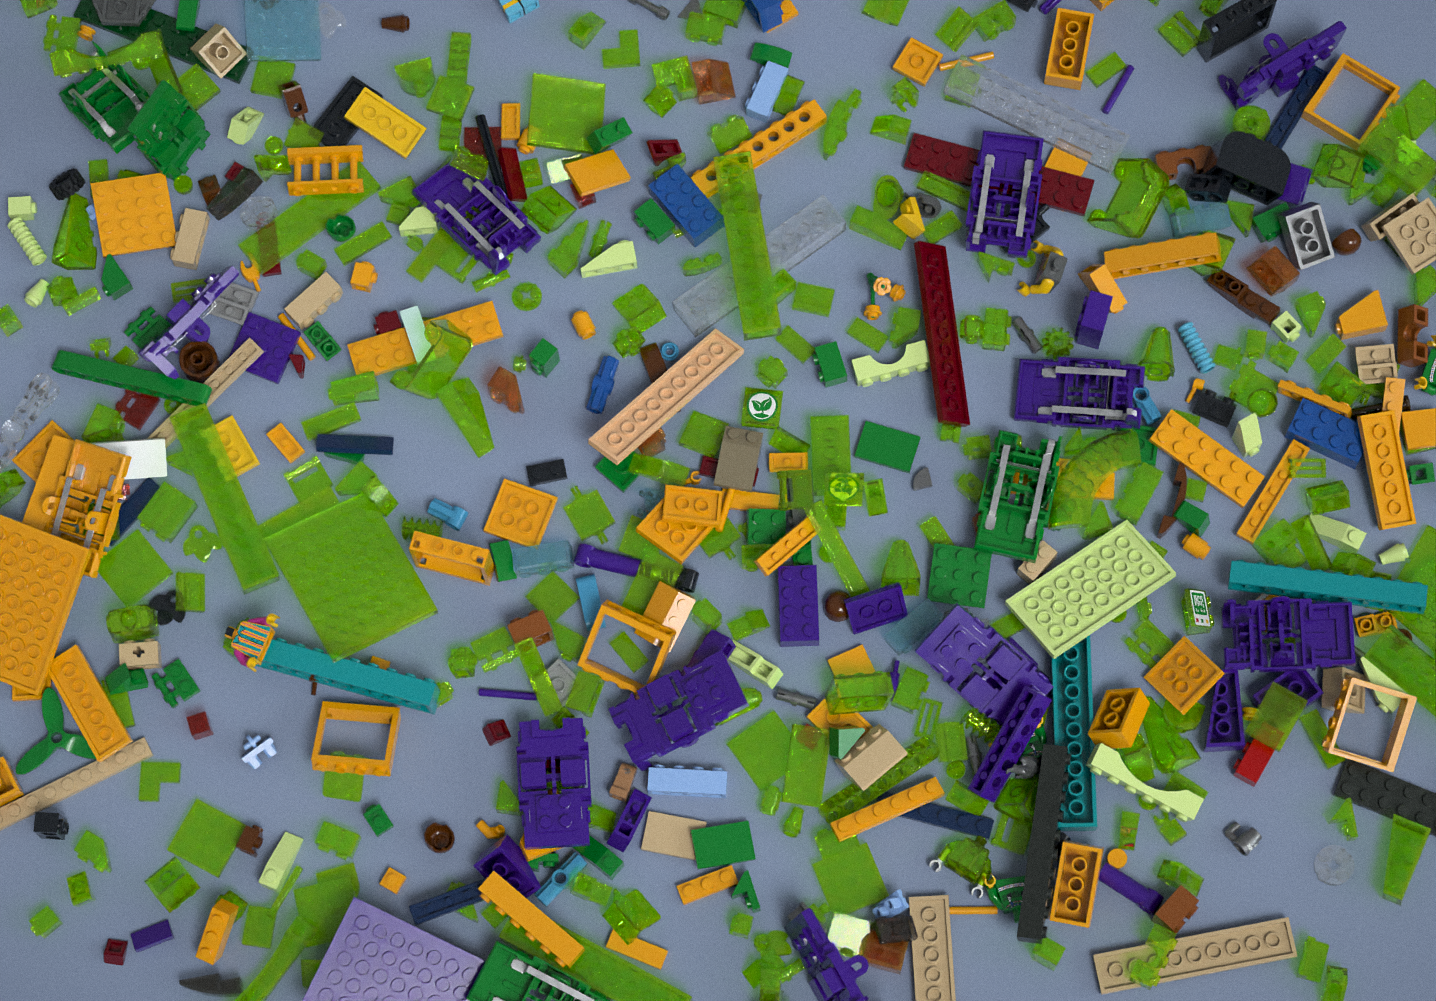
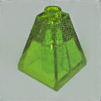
[881,540,921,596]

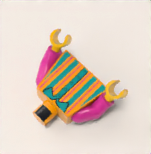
[225,613,280,672]

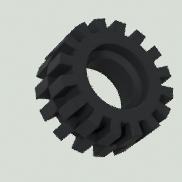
[49,168,85,201]

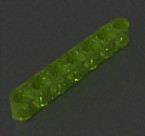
[439,31,471,152]
[818,737,940,824]

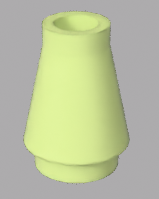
[24,279,50,308]
[1378,543,1409,565]

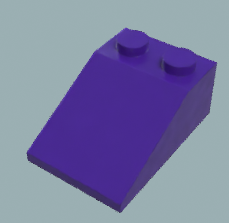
[473,834,541,898]

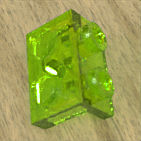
[707,114,752,154]

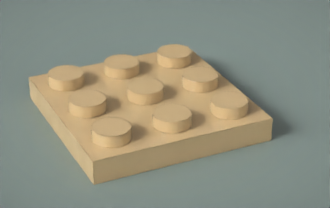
[1381,197,1436,275]

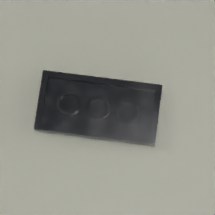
[308,76,383,146]

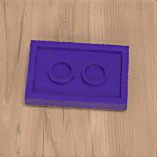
[844,582,909,635]

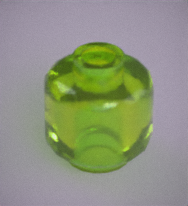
[959,315,984,344]

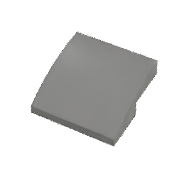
[209,283,259,326]

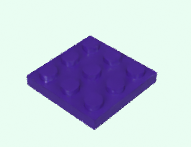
[228,312,301,384]

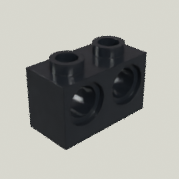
[1185,174,1232,203]
[33,812,69,840]

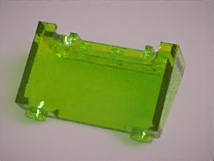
[1087,158,1170,239]
[389,320,473,400]

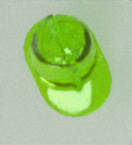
[873,175,904,220]

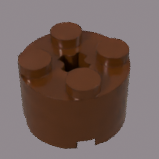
[179,341,221,384]

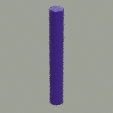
[1102,65,1135,114]
[479,688,538,701]

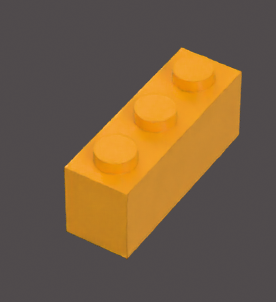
[195,898,239,965]

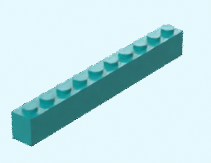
[1228,560,1428,614]

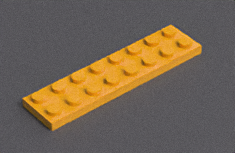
[347,301,503,381]

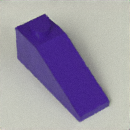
[606,789,652,853]

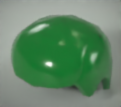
[325,214,356,242]

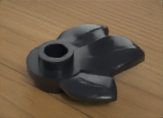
[148,590,186,626]

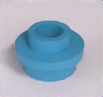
[660,342,679,361]

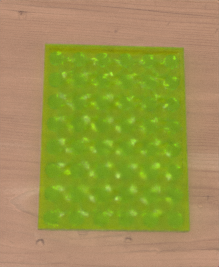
[264,490,438,663]

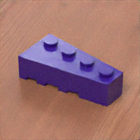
[1203,669,1245,752]

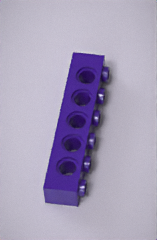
[968,685,1052,803]

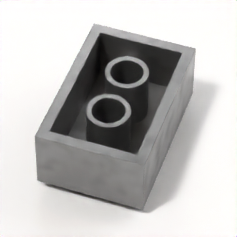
[1277,201,1335,270]

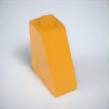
[1078,264,1128,314]
[1334,290,1388,340]

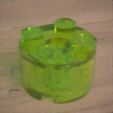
[1230,105,1270,141]

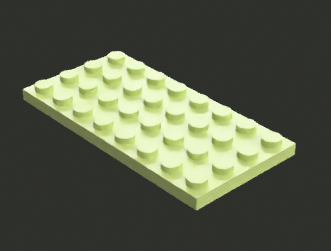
[1005,520,1176,659]

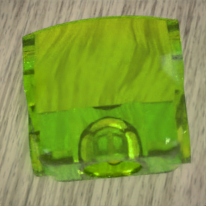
[106,604,159,643]

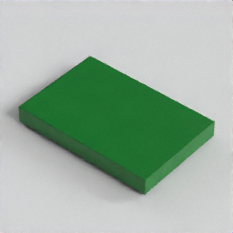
[855,421,921,474]
[690,821,756,870]

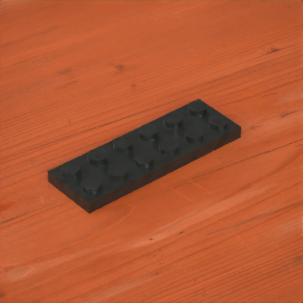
[1333,759,1436,837]

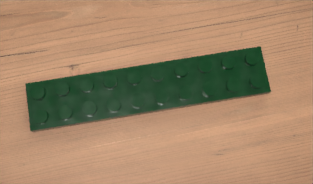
[73,0,255,84]

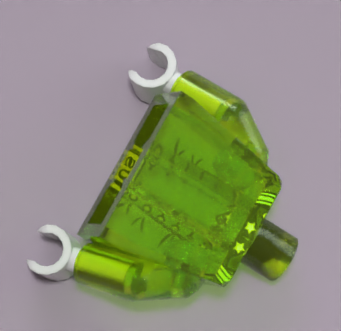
[929,836,992,898]

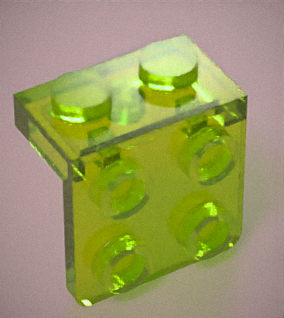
[613,284,667,337]
[1229,360,1279,415]
[323,751,369,802]
[602,889,661,945]

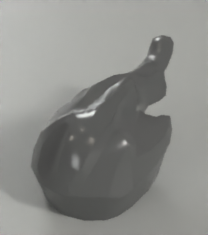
[904,192,941,218]
[1006,754,1041,779]

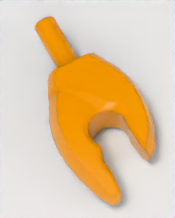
[240,252,261,292]

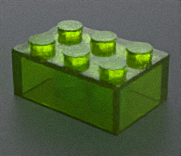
[825,671,894,715]

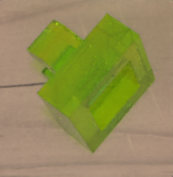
[90,337,112,359]
[808,902,830,925]

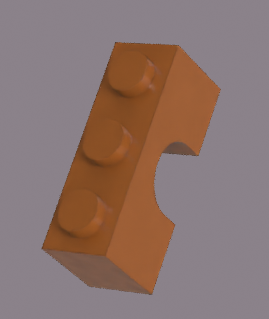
[1153,145,1211,182]
[1397,304,1428,368]

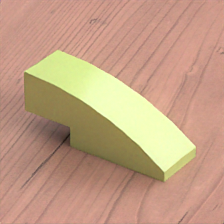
[728,640,783,689]

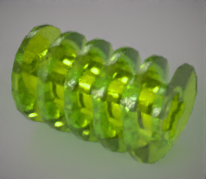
[402,515,443,540]
[959,707,1002,744]

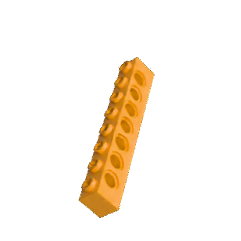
[690,99,827,198]

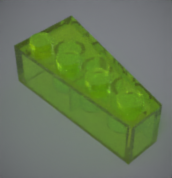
[1382,814,1431,906]

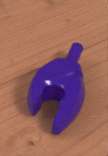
[887,660,900,701]

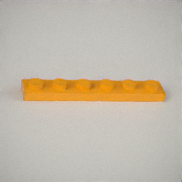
[1236,439,1310,545]
[830,777,945,842]

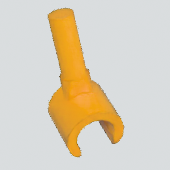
[1185,378,1205,403]
[675,471,702,486]

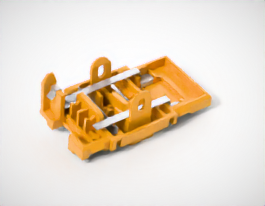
[41,439,132,578]

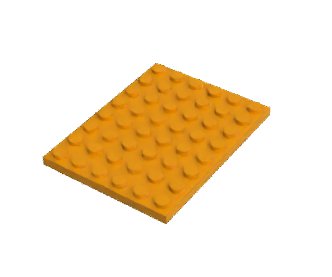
[0,514,92,696]

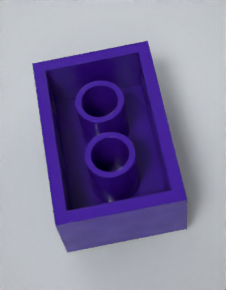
[1074,290,1113,349]
[1250,664,1324,729]

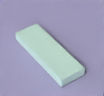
[399,306,435,364]

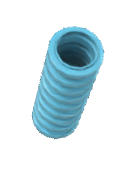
[1178,322,1216,374]

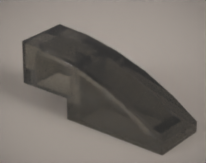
[206,167,263,221]
[179,973,244,997]

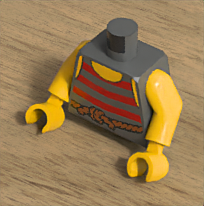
[1017,240,1068,297]

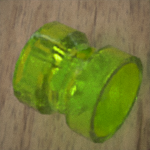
[940,423,962,444]

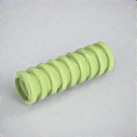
[7,217,47,266]

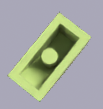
[227,106,264,145]
[399,205,438,237]

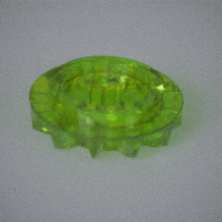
[512,281,542,311]

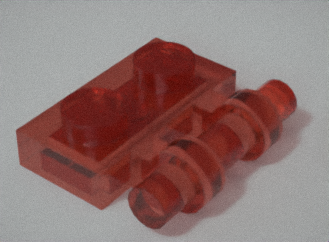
[112,390,161,431]

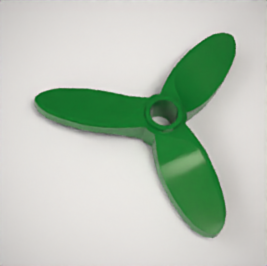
[16,688,97,775]

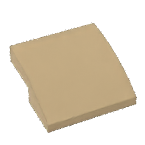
[1355,344,1398,385]

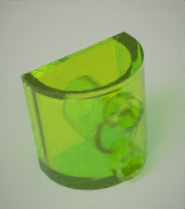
[394,57,436,98]

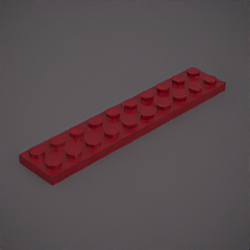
[904,133,1095,216]
[914,241,970,427]

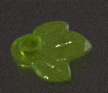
[183,525,222,563]
[754,930,792,964]

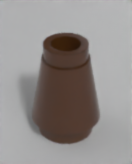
[381,14,410,33]

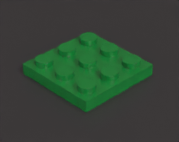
[927,543,992,608]

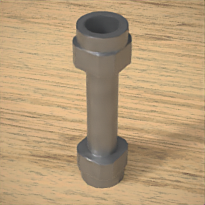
[628,0,670,21]

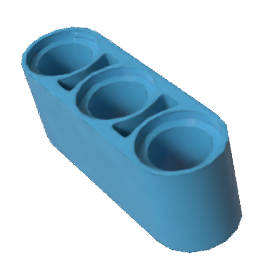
[576,574,606,631]

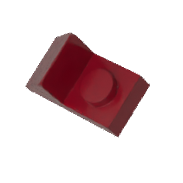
[646,139,683,166]

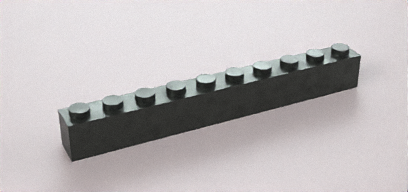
[1017,744,1071,944]

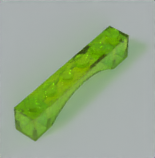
[49,29,166,78]
[235,916,318,1001]

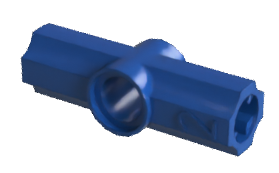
[586,356,619,414]

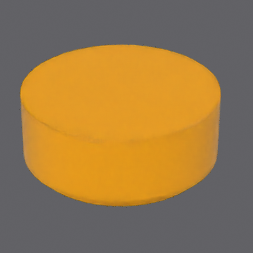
[1107,848,1127,869]

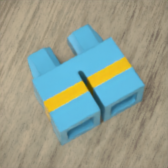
[498,0,540,23]

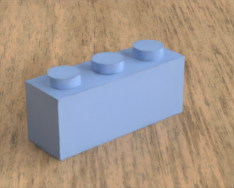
[744,61,789,123]

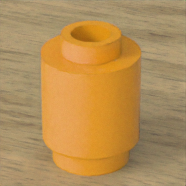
[517,126,541,155]
[571,310,596,340]
[1182,533,1211,560]

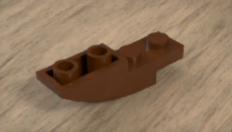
[1206,267,1280,325]

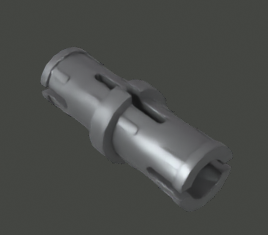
[1012,317,1044,354]
[776,688,817,710]
[964,735,982,776]

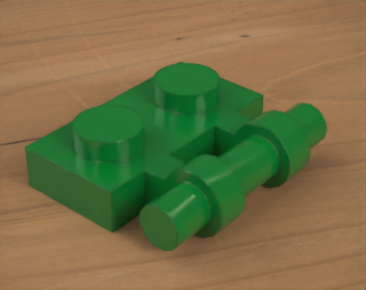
[123,306,171,349]
[151,659,200,708]

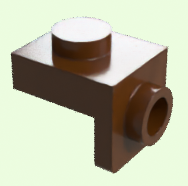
[198,175,225,207]

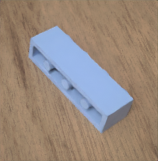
[647,765,728,798]

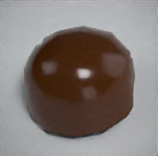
[1332,229,1362,256]
[823,590,851,622]
[424,822,455,853]

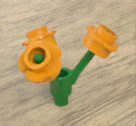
[864,273,906,320]

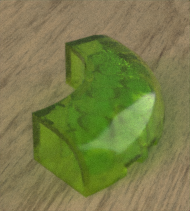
[1048,429,1141,530]

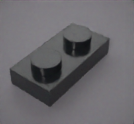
[526,459,568,487]

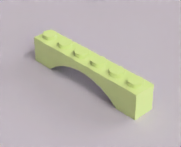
[1086,743,1204,822]

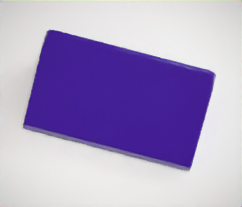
[131,920,174,953]

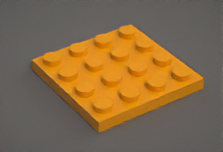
[90,173,176,258]

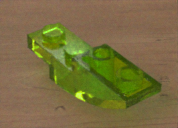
[823,88,862,161]
[514,637,563,717]

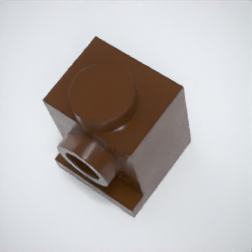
[236,825,264,858]

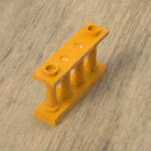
[287,145,364,196]

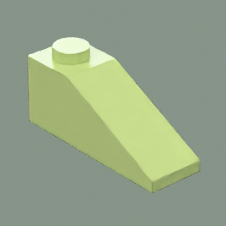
[580,240,638,278]
[1232,413,1262,457]
[1303,512,1367,556]
[1358,656,1406,713]
[259,832,304,894]

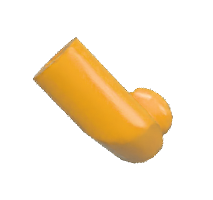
[476,820,505,839]

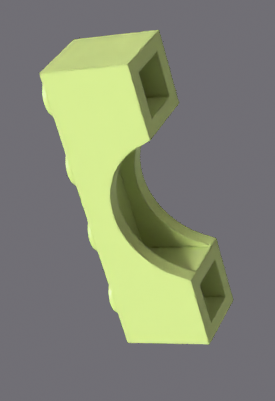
[851,340,930,387]

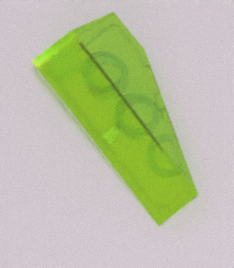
[52,193,97,270]
[435,377,495,458]
[1142,696,1201,774]

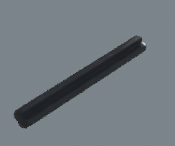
[475,114,509,199]

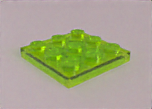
[98,529,174,607]
[726,711,808,792]
[167,799,246,878]
[812,842,889,920]
[294,876,356,948]

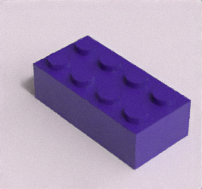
[778,565,819,647]

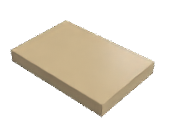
[641,811,707,861]

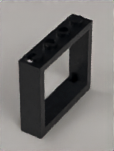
[1196,0,1277,63]

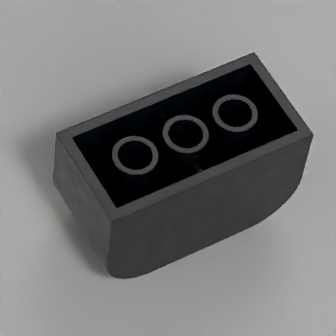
[1202,131,1291,205]

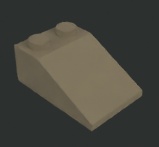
[714,426,763,492]

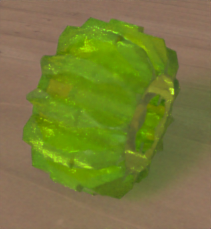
[1042,327,1074,360]

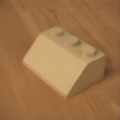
[835,724,908,791]

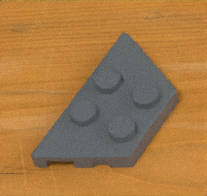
[92,0,156,26]

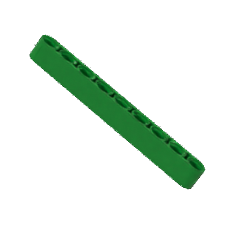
[51,350,212,408]

